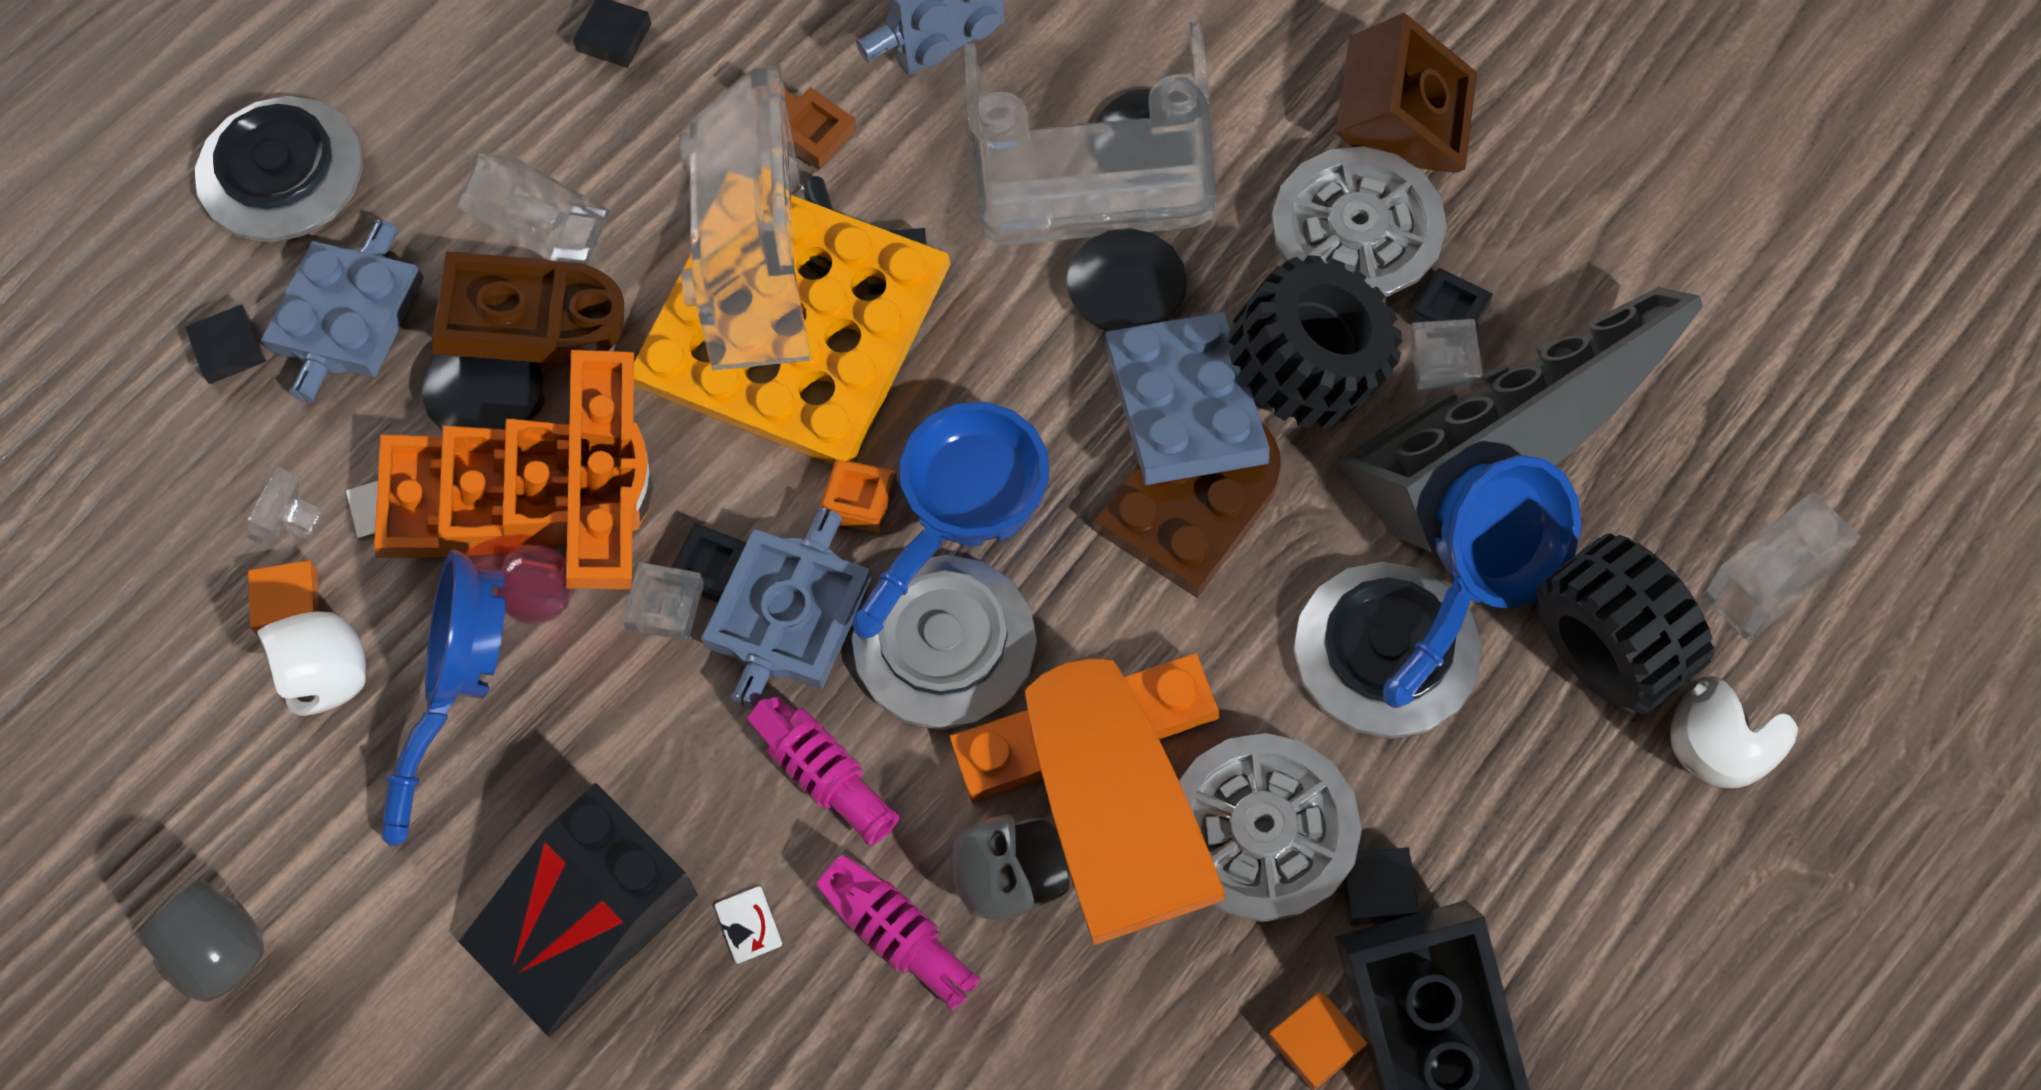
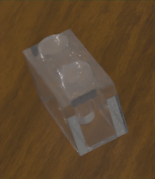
[457,153,611,264]
[1703,491,1861,643]

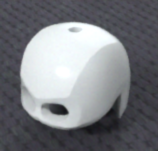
[257,611,366,716]
[1670,675,1798,788]

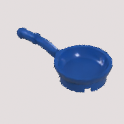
[853,402,1049,639]
[1383,455,1581,708]
[381,550,506,846]

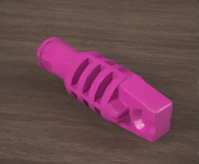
[747,697,900,846]
[816,855,981,1011]

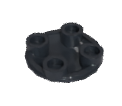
[1067,228,1187,331]
[421,355,545,431]

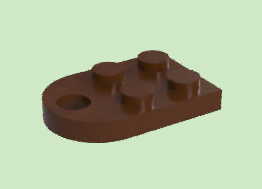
[432,251,624,364]
[1094,422,1281,598]

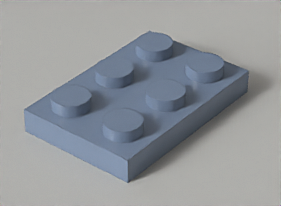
[1105,312,1270,485]

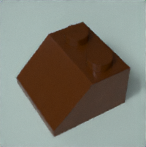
[1335,12,1477,173]

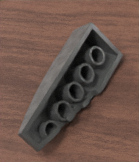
[1337,287,1703,552]

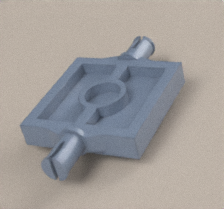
[856,0,1005,76]
[261,219,424,403]
[701,508,872,710]

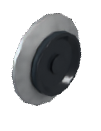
[195,96,363,243]
[1293,562,1482,739]

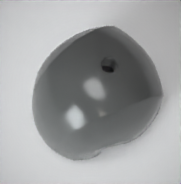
[951,814,1070,920]
[140,882,264,1002]

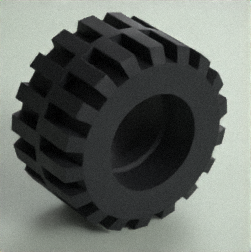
[1228,255,1402,428]
[1536,533,1714,715]

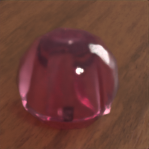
[497,544,574,624]

